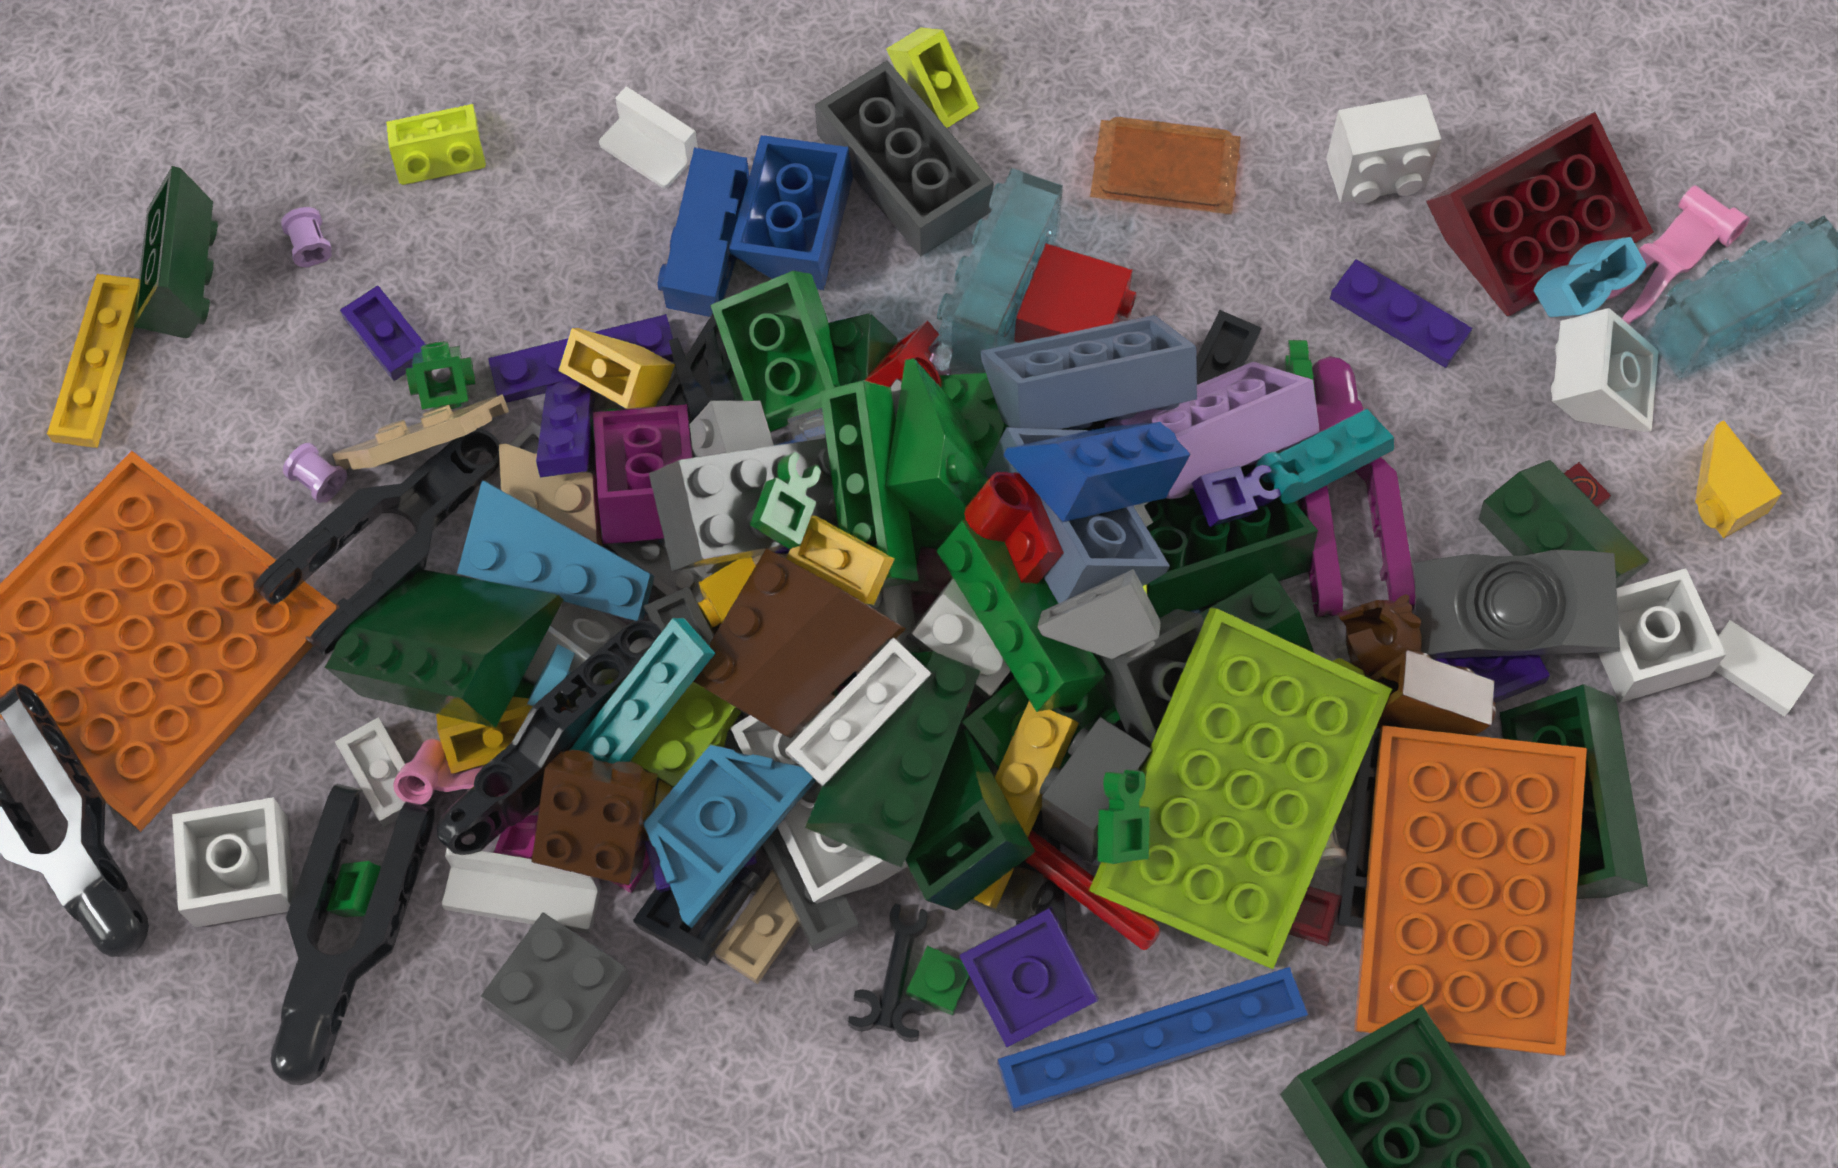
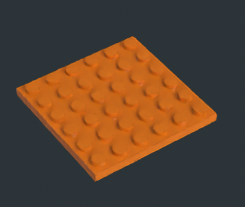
[0,451,336,832]

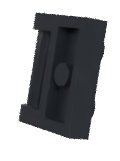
[633,867,764,966]

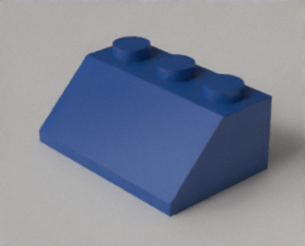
[729,135,853,290]
[1003,422,1191,522]

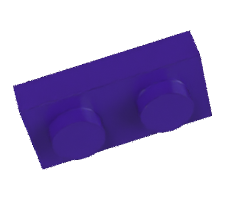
[340,285,425,381]

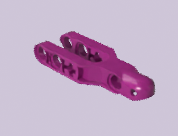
[1298,356,1416,617]

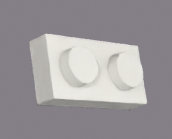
[335,717,427,827]

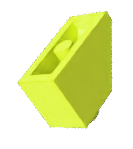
[886,27,979,128]

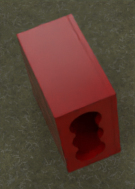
[1014,243,1137,343]

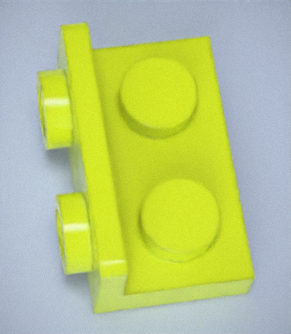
[386,104,486,185]

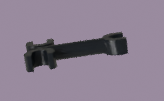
[848,904,928,1042]

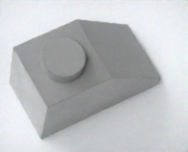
[1037,569,1161,659]

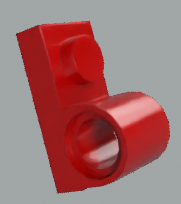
[864,320,941,388]
[964,472,1064,584]

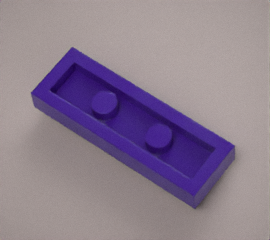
[1329,259,1473,368]
[536,380,596,478]

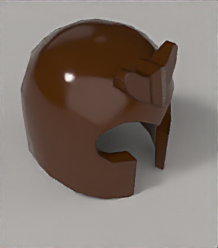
[1337,594,1422,678]

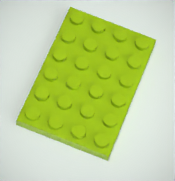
[1089,608,1392,969]

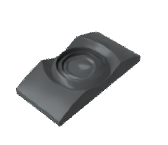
[1414,550,1620,659]

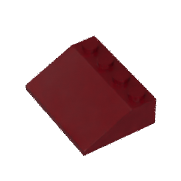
[1426,112,1654,316]

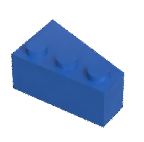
[658,147,749,317]

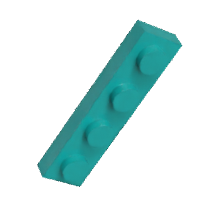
[570,618,715,764]

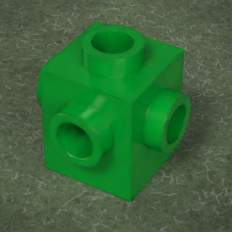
[406,341,476,410]

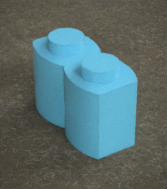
[1533,237,1647,317]

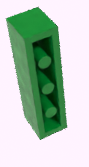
[820,380,919,589]
[937,520,1105,712]

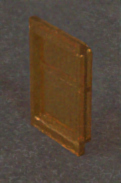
[1090,117,1241,215]

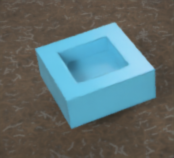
[527,644,575,706]

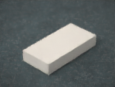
[1714,620,1814,717]

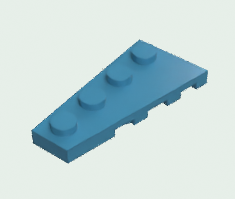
[457,480,655,621]

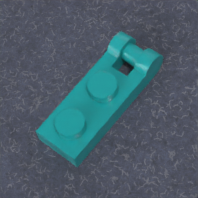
[1255,409,1394,504]

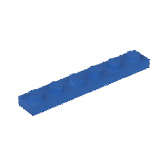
[997,967,1308,1113]

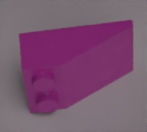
[593,404,692,544]

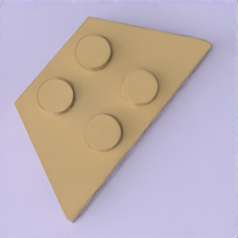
[332,394,509,470]
[499,443,602,546]

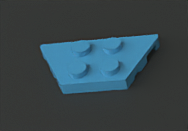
[643,745,816,927]

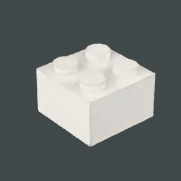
[1326,94,1442,204]
[1597,568,1726,703]
[172,797,294,928]

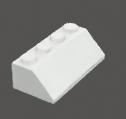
[730,689,908,903]

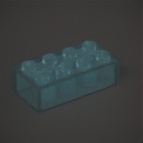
[937,168,1063,373]
[1648,215,1838,380]

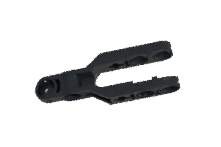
[254,428,501,656]
[437,620,661,855]
[0,683,149,957]
[270,783,435,1085]

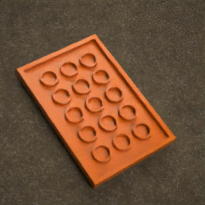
[1354,726,1587,1056]

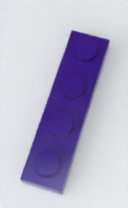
[488,314,674,403]

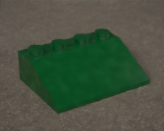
[1144,465,1318,618]
[324,569,564,728]
[1280,1004,1531,1168]

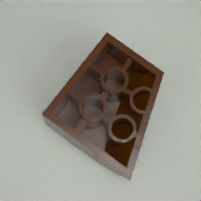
[693,548,906,739]

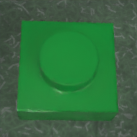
[326,861,381,918]
[906,946,970,1016]

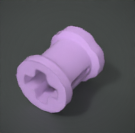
[281,207,332,268]
[283,443,347,503]

